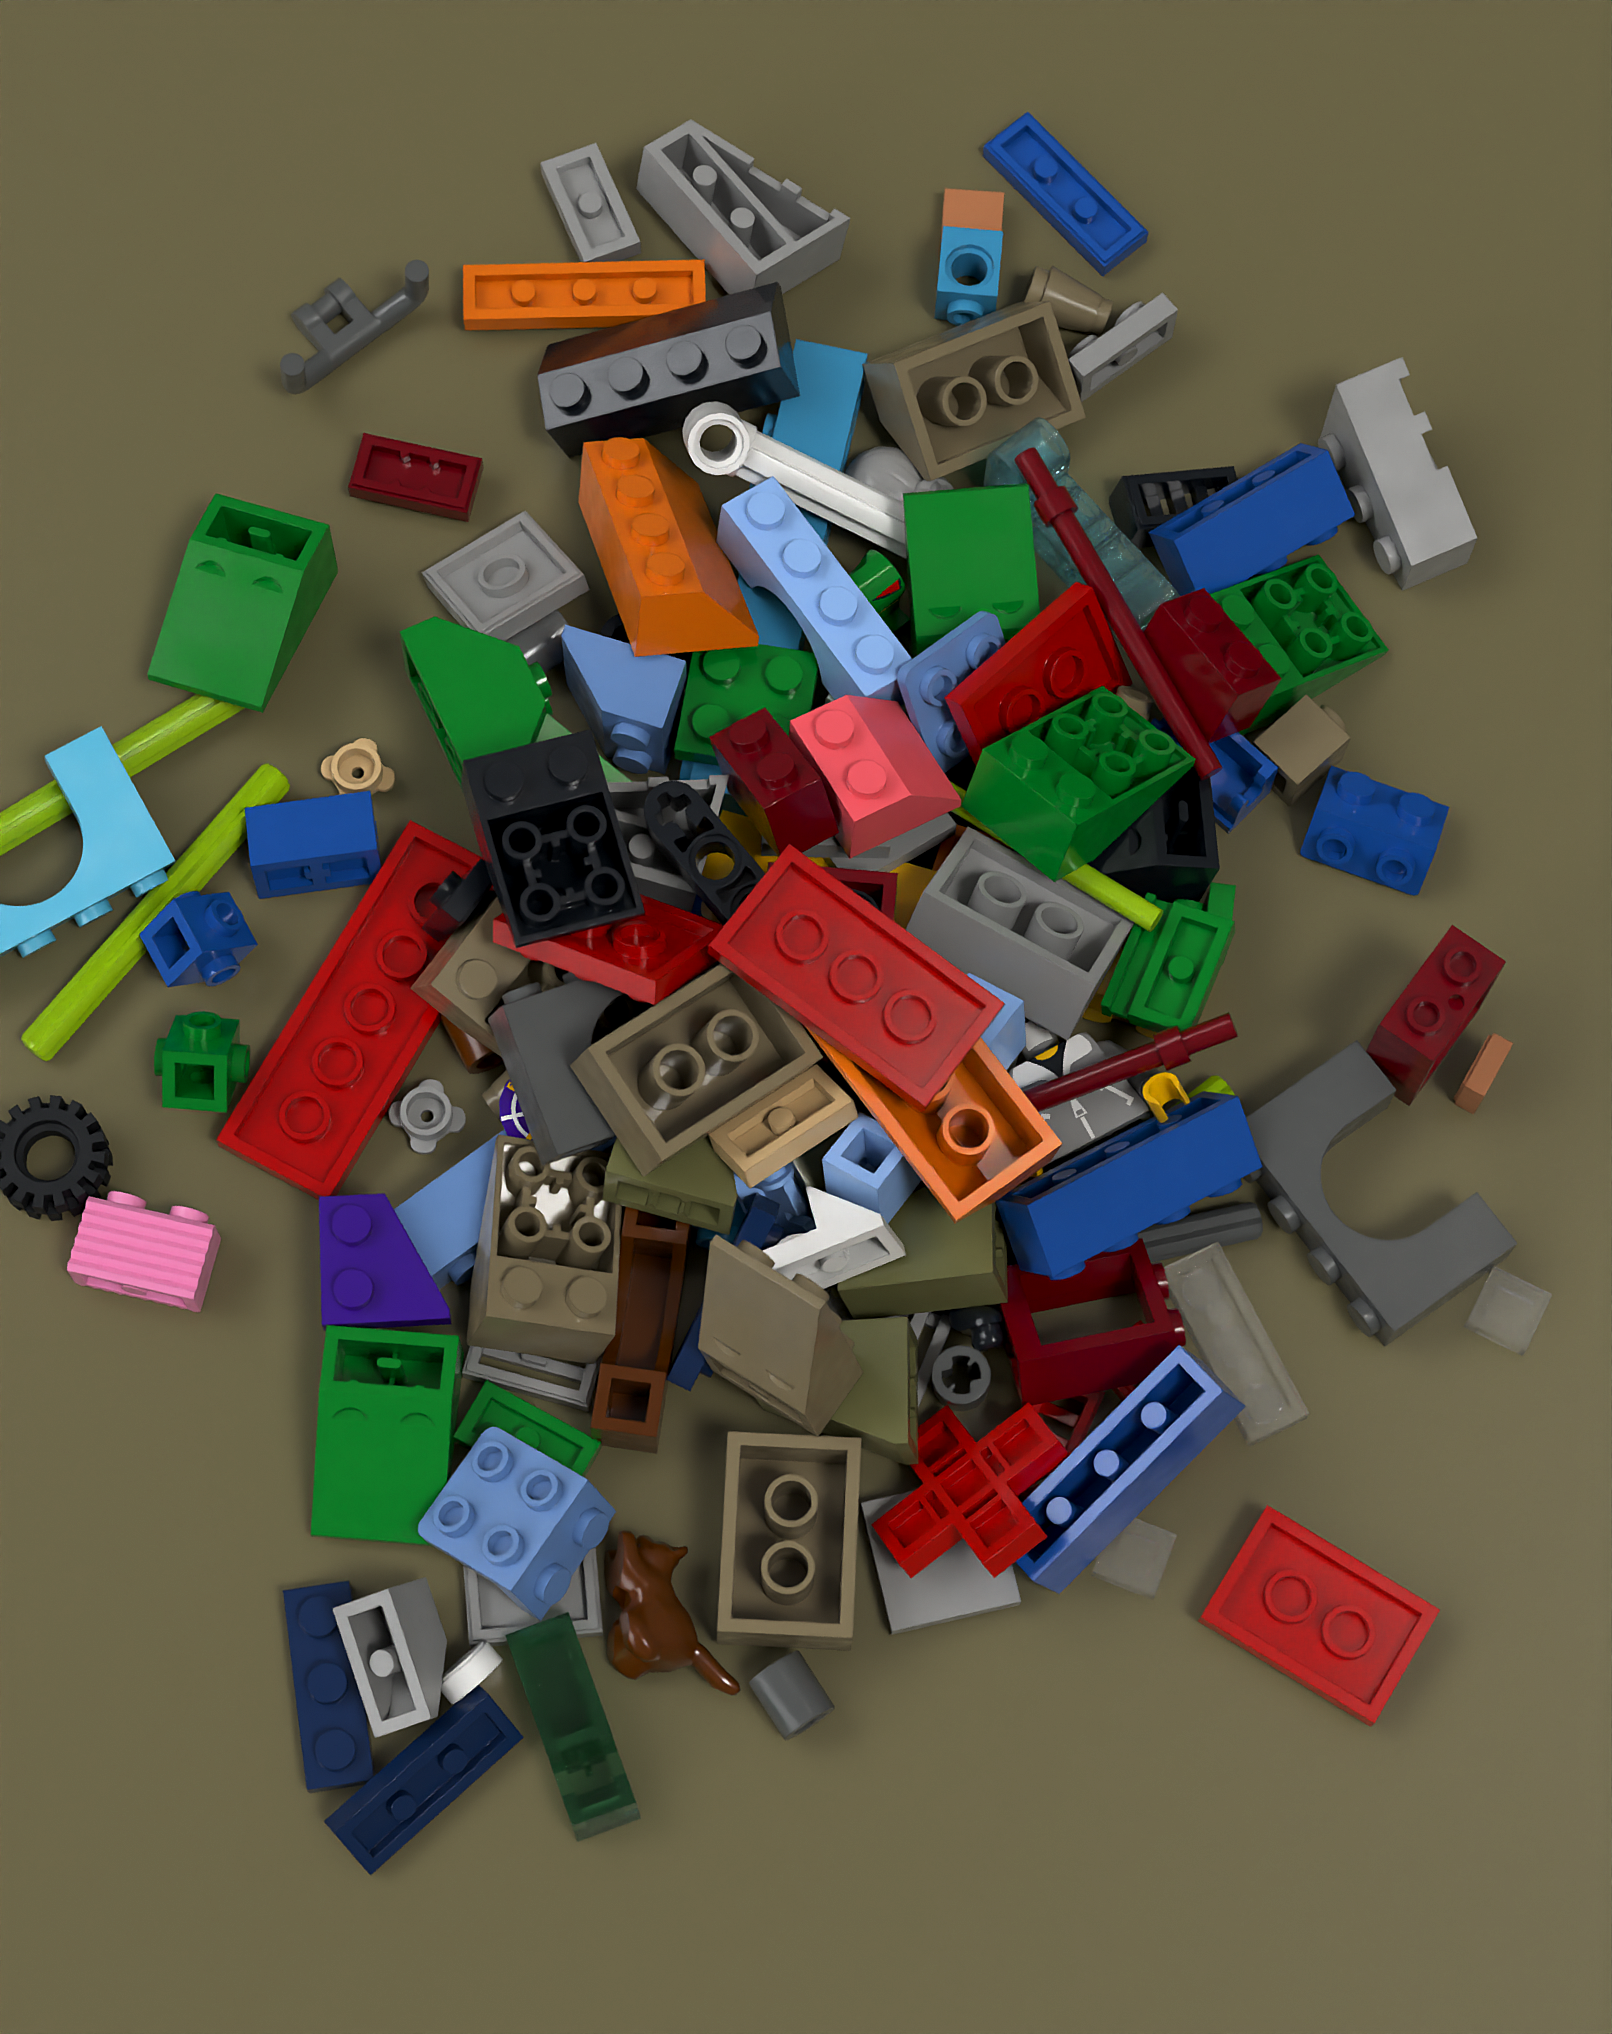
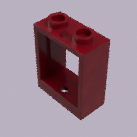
[1366,925,1506,1106]
[993,1238,1186,1406]

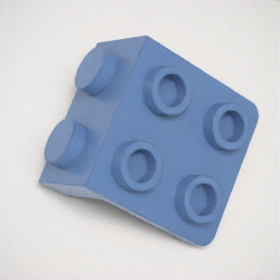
[897,611,1006,773]
[418,1427,616,1621]

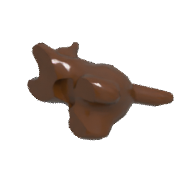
[604,1530,741,1695]

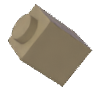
[1252,694,1351,807]

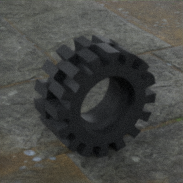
[0,1095,113,1221]

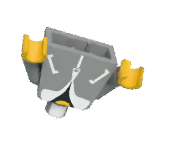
[1008,1021,1190,1188]

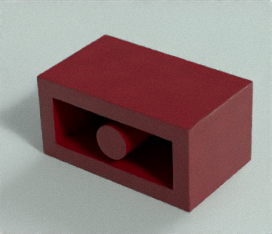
[1144,588,1282,743]
[709,707,840,857]

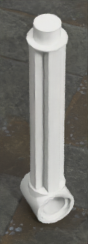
[682,401,906,559]

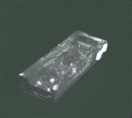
[1164,1242,1310,1447]

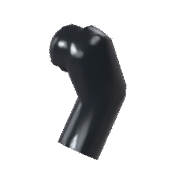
[949,1305,1007,1352]

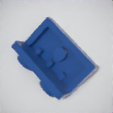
[1300,765,1449,895]

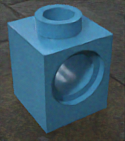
[934,226,1003,326]

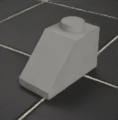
[332,1577,447,1738]

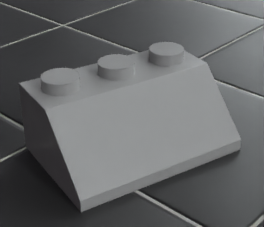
[905,826,1134,1040]

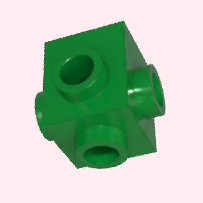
[154,1011,250,1113]

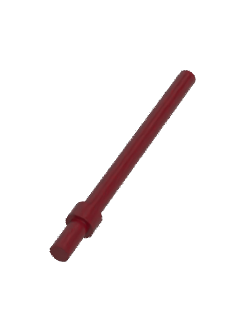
[1014,447,1223,781]
[1023,1012,1238,1112]

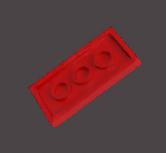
[707,844,1005,1113]

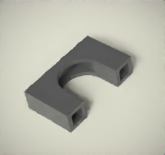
[488,961,721,1166]
[1243,1040,1517,1347]

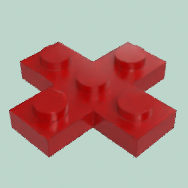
[871,1402,1070,1579]

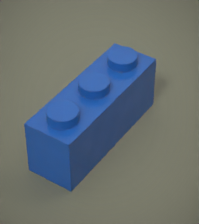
[1148,443,1355,597]

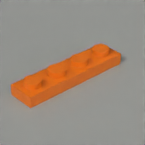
[463,259,706,331]

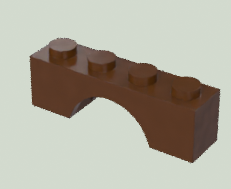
[590,1207,692,1454]

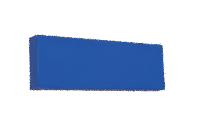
[983,112,1148,277]

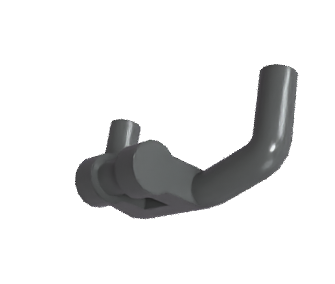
[280,260,429,394]

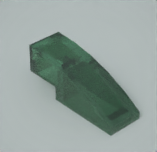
[505,1612,641,1842]

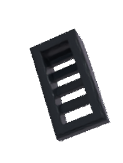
[1109,466,1238,550]

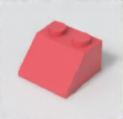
[789,695,962,859]

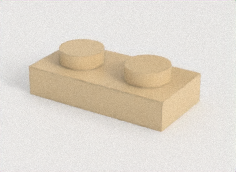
[708,1064,858,1189]

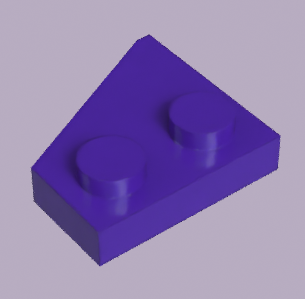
[319,1193,452,1331]

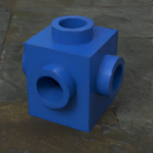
[139,891,258,987]

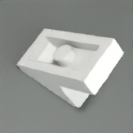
[763,1186,906,1289]

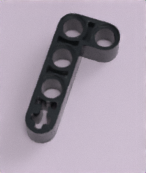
[644,781,879,925]

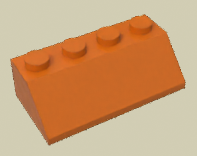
[578,437,759,657]
[804,1025,1063,1223]

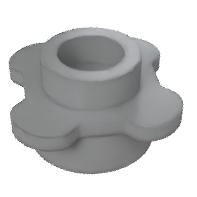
[389,1079,466,1155]

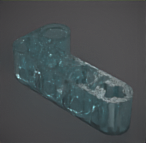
[984,417,1180,644]

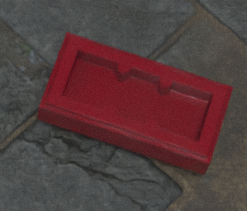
[348,433,484,522]

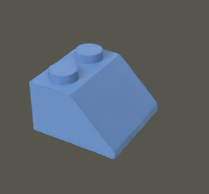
[561,625,687,774]

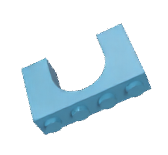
[0,726,175,958]

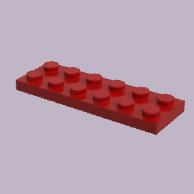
[216,820,493,1200]

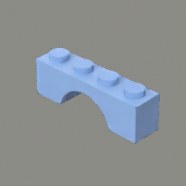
[716,476,912,706]
[822,973,1026,1223]

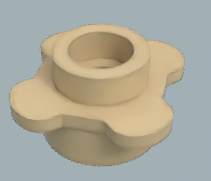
[321,738,395,795]

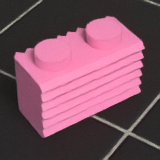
[67,1191,221,1312]

